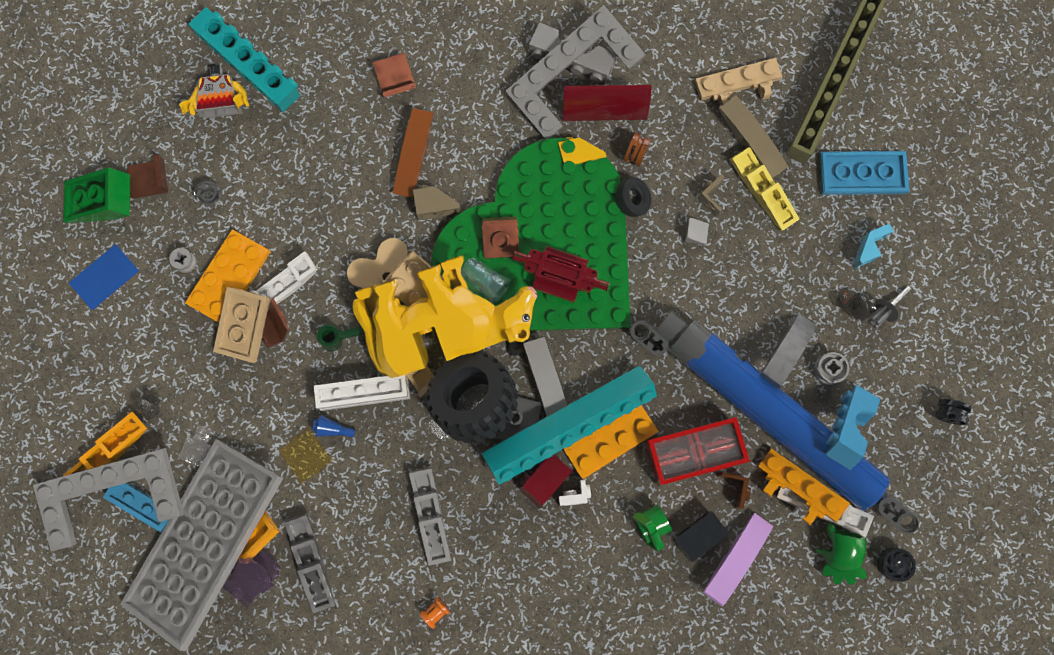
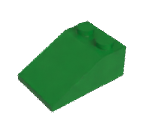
[63,167,130,223]

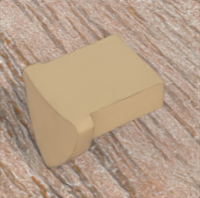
[406,365,435,399]

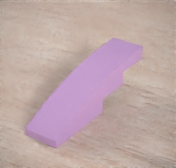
[703,513,774,607]

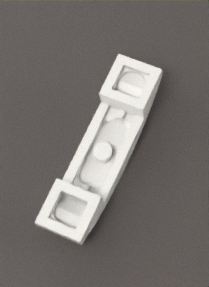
[250,251,318,304]

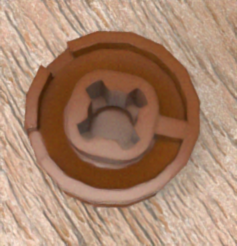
[624,133,651,167]

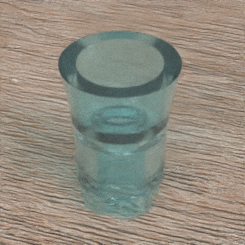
[461,258,511,304]

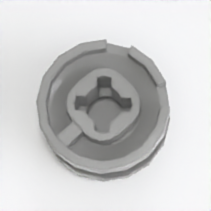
[813,352,850,385]

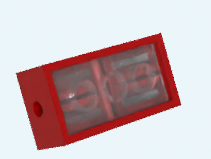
[645,417,750,486]

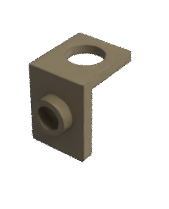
[698,174,725,217]

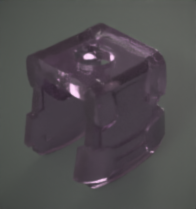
[222,550,280,608]

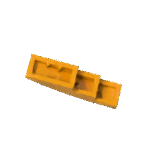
[63,412,148,476]

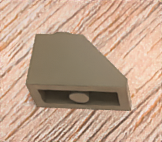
[413,185,461,221]

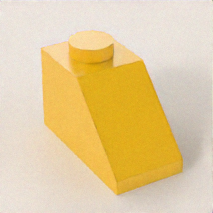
[558,137,607,165]

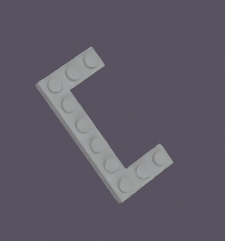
[506,5,646,139]
[33,448,184,552]

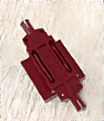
[512,246,610,303]

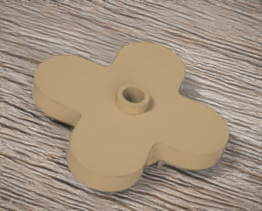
[347,238,408,299]

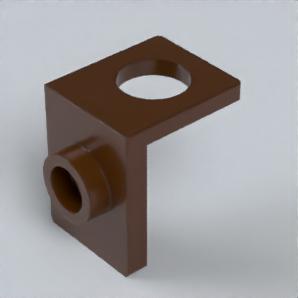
[718,472,751,509]

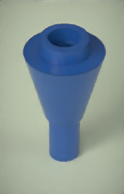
[312,415,355,438]

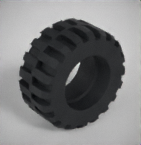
[426,352,518,444]

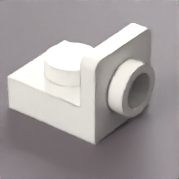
[558,480,591,506]

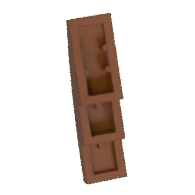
[393,108,434,198]

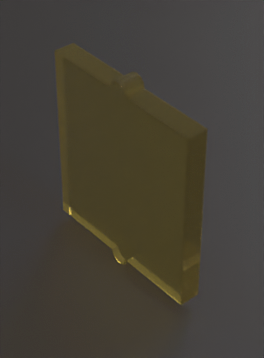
[279,429,333,483]

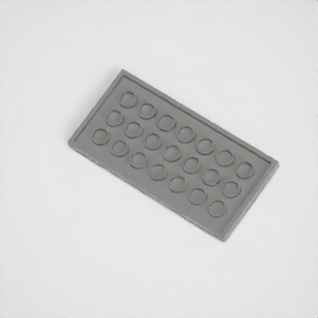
[120,439,283,651]

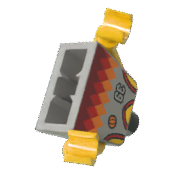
[179,66,250,118]

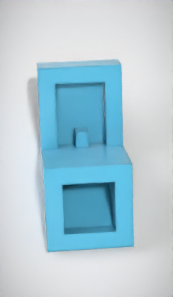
[853,224,894,268]

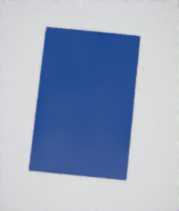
[69,244,139,310]

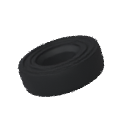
[616,177,652,217]

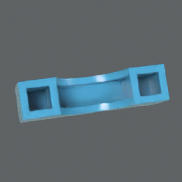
[826,385,880,470]

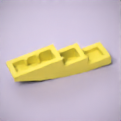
[729,147,799,231]

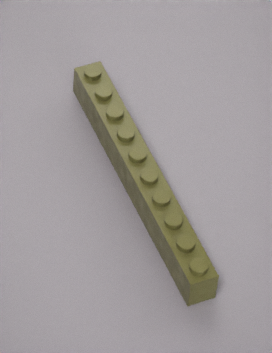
[786,0,886,164]

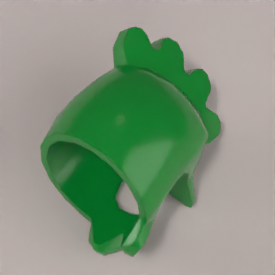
[816,523,867,585]

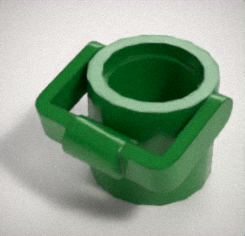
[633,504,672,552]

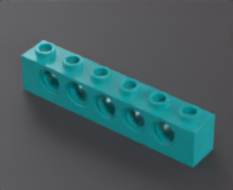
[188,7,301,113]

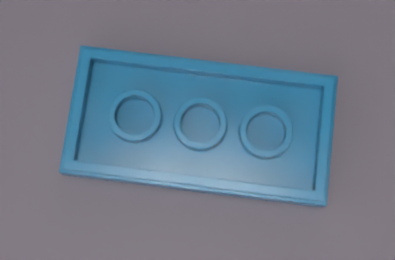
[819,151,910,195]

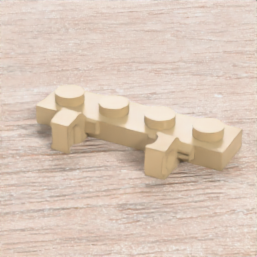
[695,58,782,106]

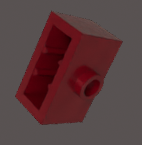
[519,455,572,509]

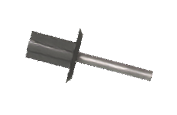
[867,286,911,329]

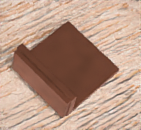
[372,52,416,98]
[127,155,169,199]
[482,216,519,259]
[262,298,289,348]

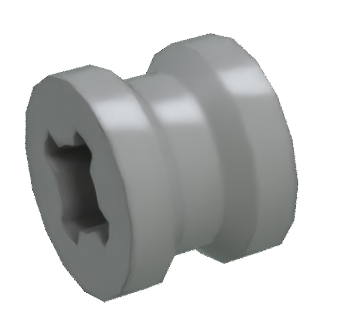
[169,248,197,273]

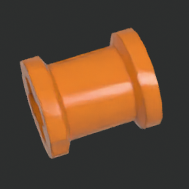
[420,597,450,629]

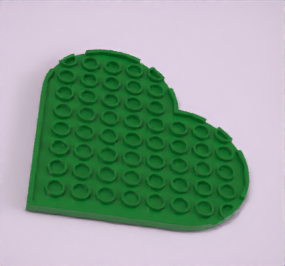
[431,138,631,331]

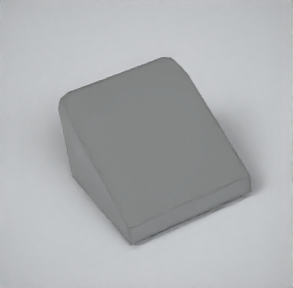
[685,218,709,245]

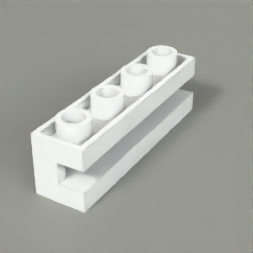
[314,375,410,411]

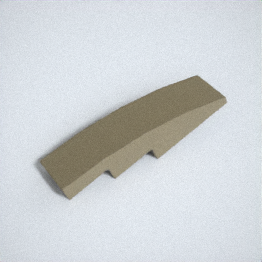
[718,96,789,178]

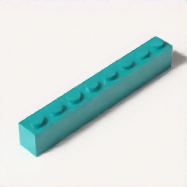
[482,366,657,485]

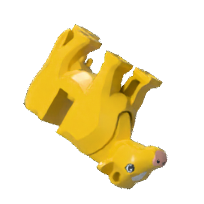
[353,255,537,378]

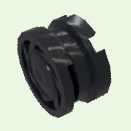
[935,399,972,426]
[877,548,916,582]

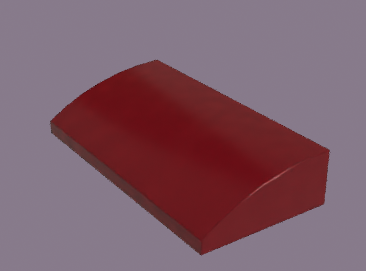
[562,85,652,121]

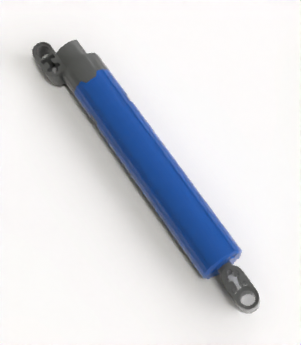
[630,311,919,534]

